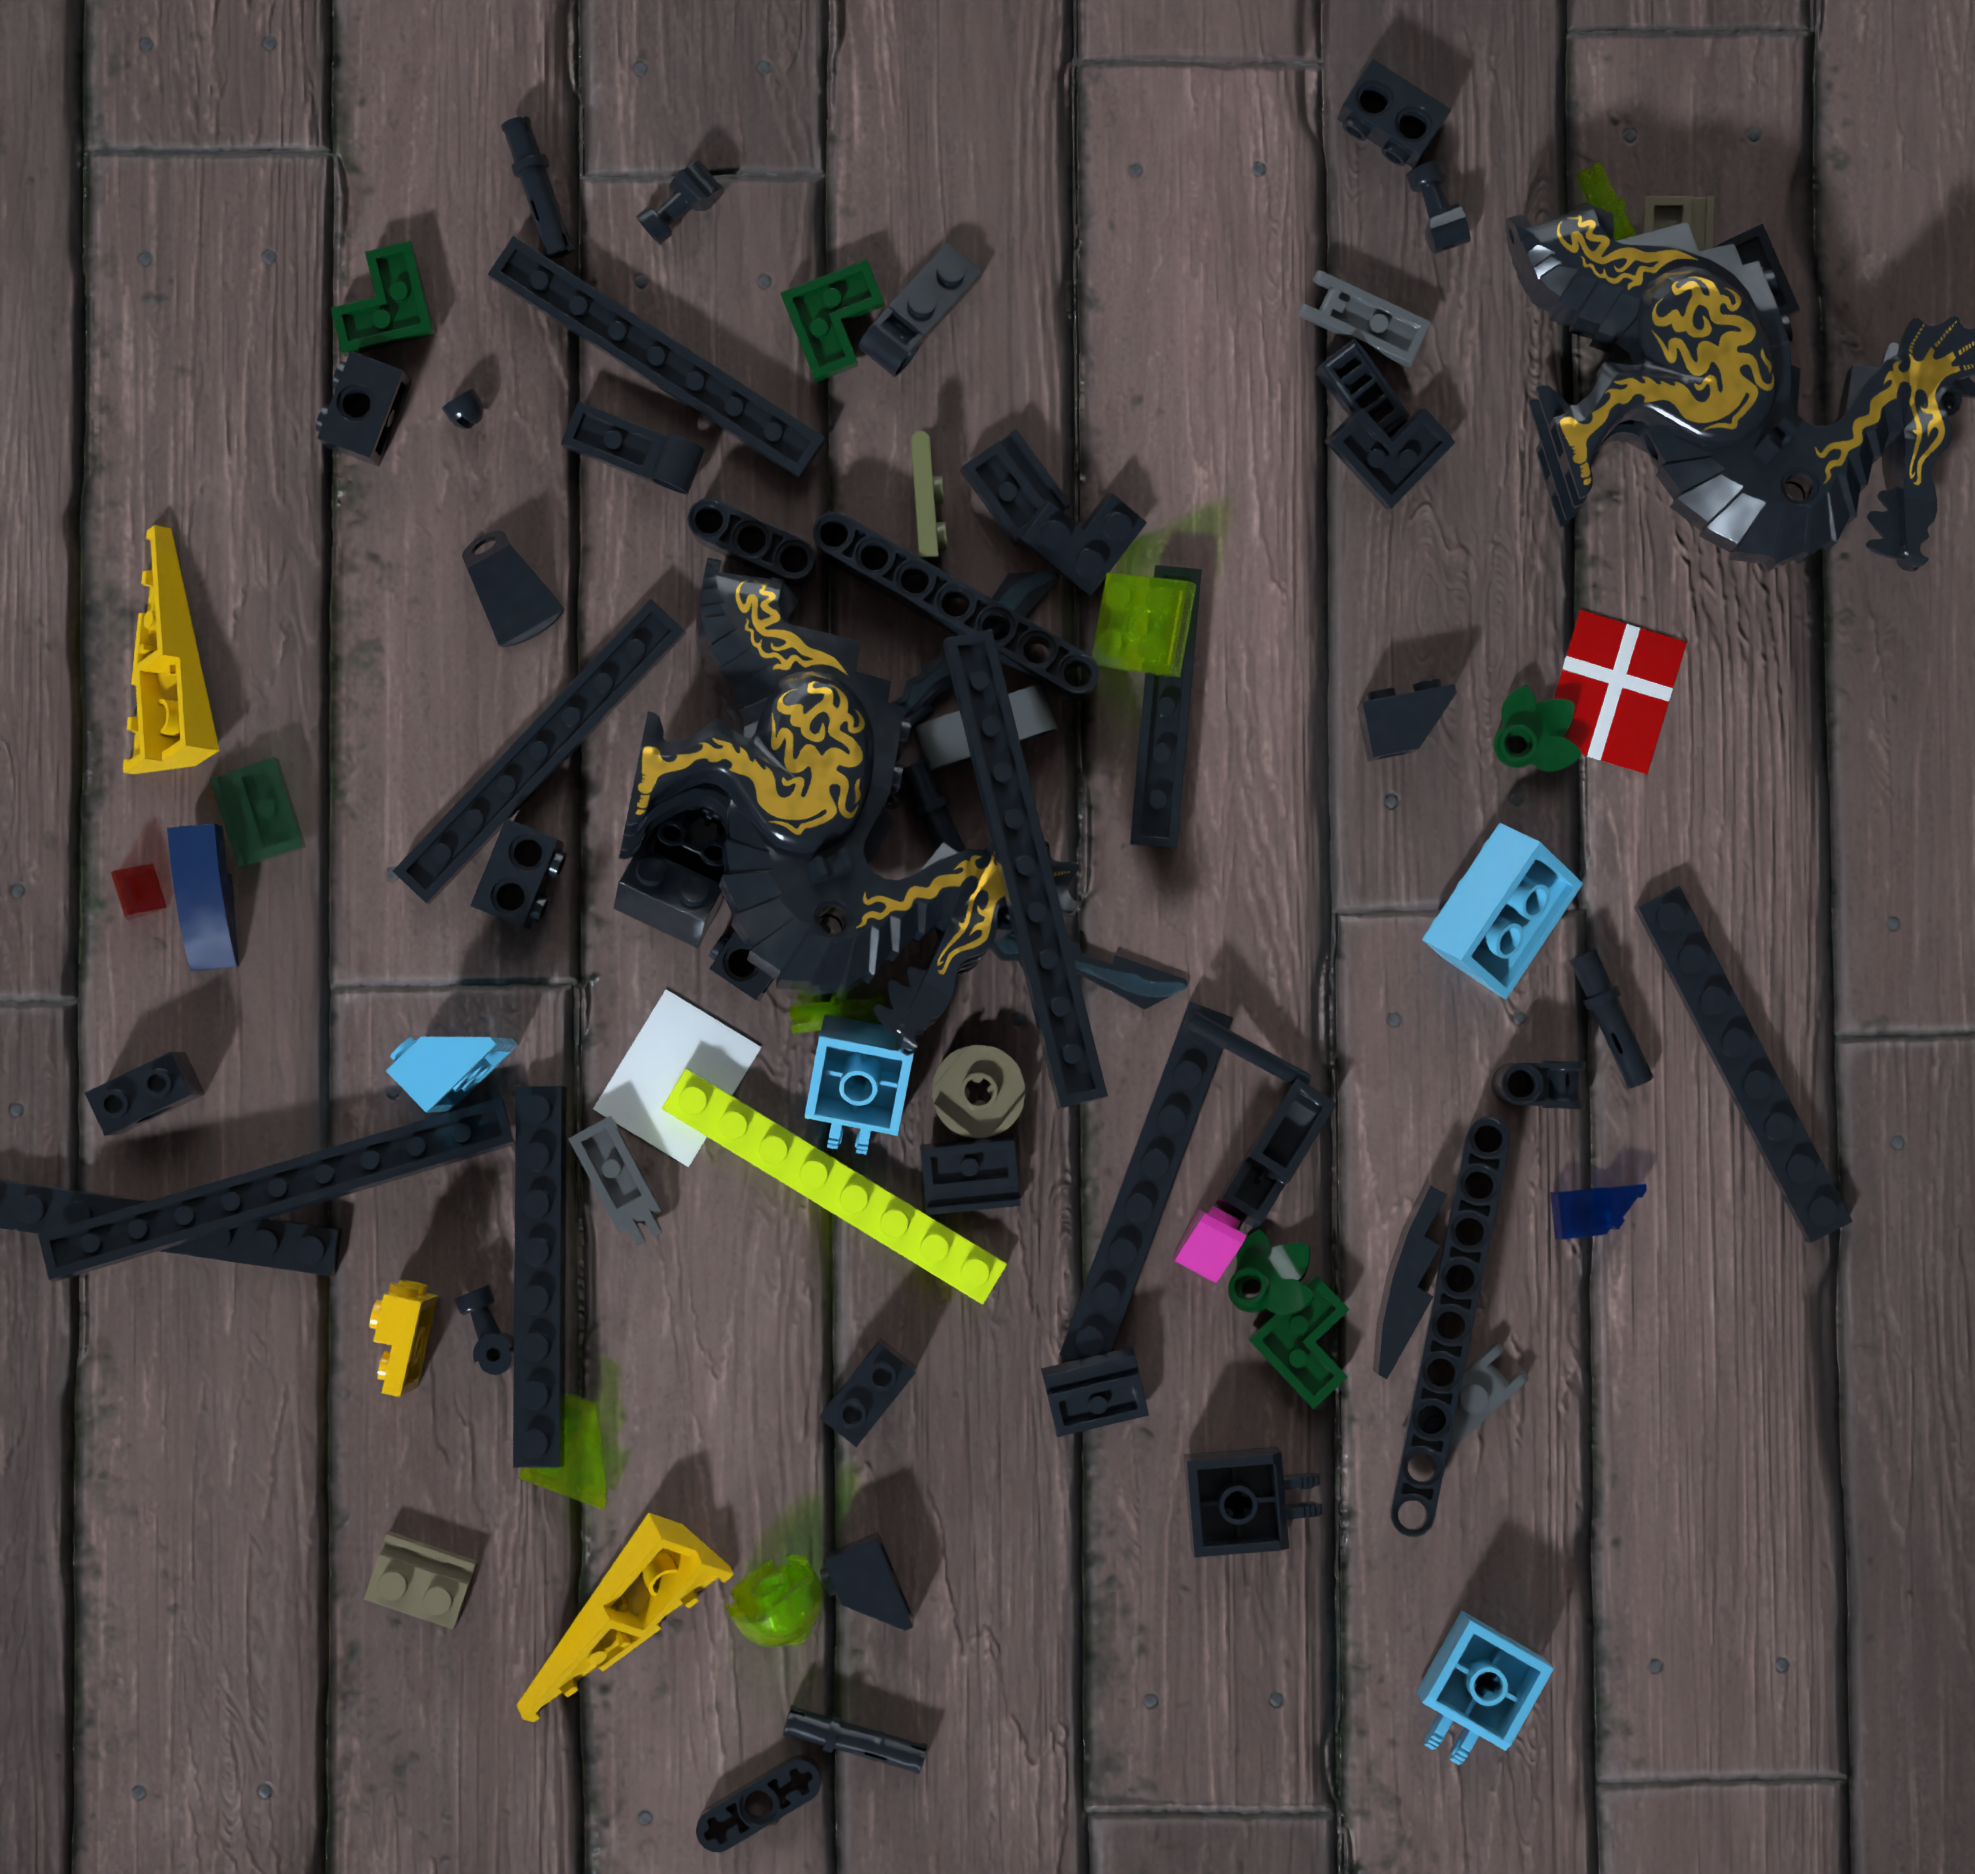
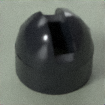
[442,389,484,429]

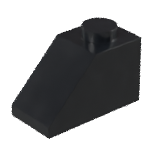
[820,1532,914,1631]

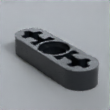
[696,1755,822,1852]

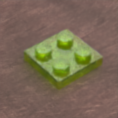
[1092,573,1196,677]

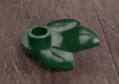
[1493,685,1582,772]
[1228,1229,1315,1316]

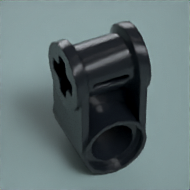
[1491,1061,1586,1109]

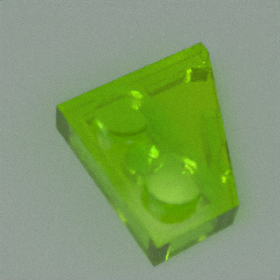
[518,1391,608,1510]

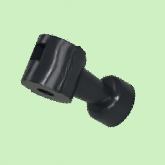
[636,160,725,245]
[1406,160,1471,254]
[454,1285,514,1375]

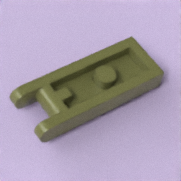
[911,431,947,564]

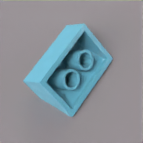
[1422,823,1583,999]
[386,1037,519,1113]

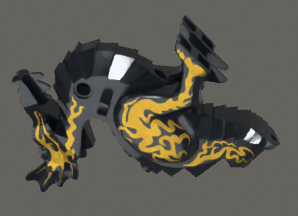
[1506,202,1975,572]
[619,558,1079,1056]

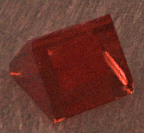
[111,863,167,921]

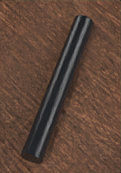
[1184,1010,1311,1085]

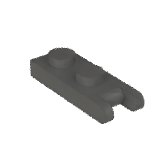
[1297,270,1431,368]
[1402,1342,1529,1460]

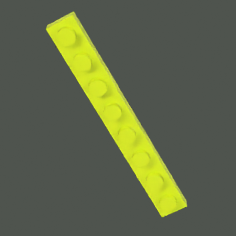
[661,1068,1007,1305]

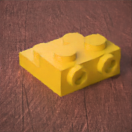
[369,1280,438,1397]

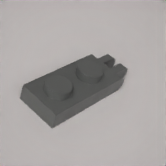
[568,1116,663,1246]

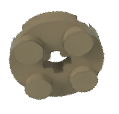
[932,1045,1025,1138]

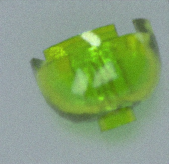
[725,1554,823,1648]

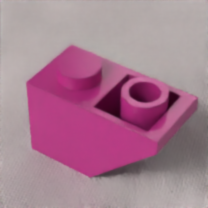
[1172,1206,1247,1283]

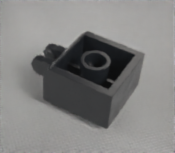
[1183,1447,1323,1557]

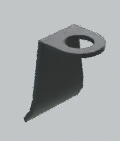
[462,531,565,647]

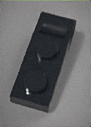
[858,242,983,377]
[561,401,706,495]

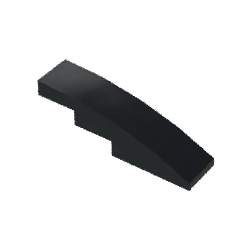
[1373,1184,1447,1379]

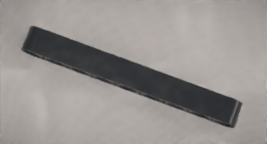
[1390,1117,1510,1537]

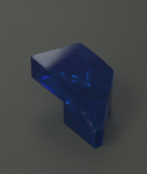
[1550,1184,1647,1239]

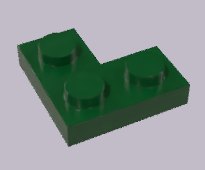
[331,240,435,357]
[781,259,885,383]
[1247,1274,1350,1409]

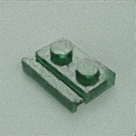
[210,757,307,868]

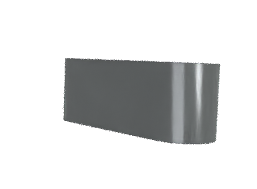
[915,684,1058,772]

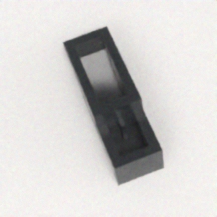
[1215,1078,1337,1229]

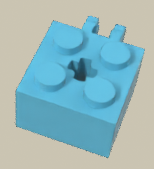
[805,1014,917,1155]
[1415,1610,1554,1765]

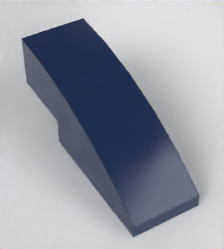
[167,823,239,971]

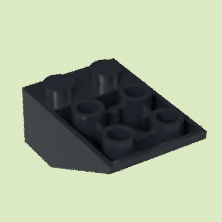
[613,807,726,948]

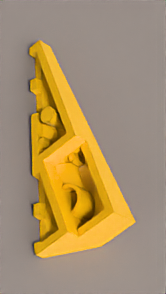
[123,525,220,774]
[516,1513,734,1722]

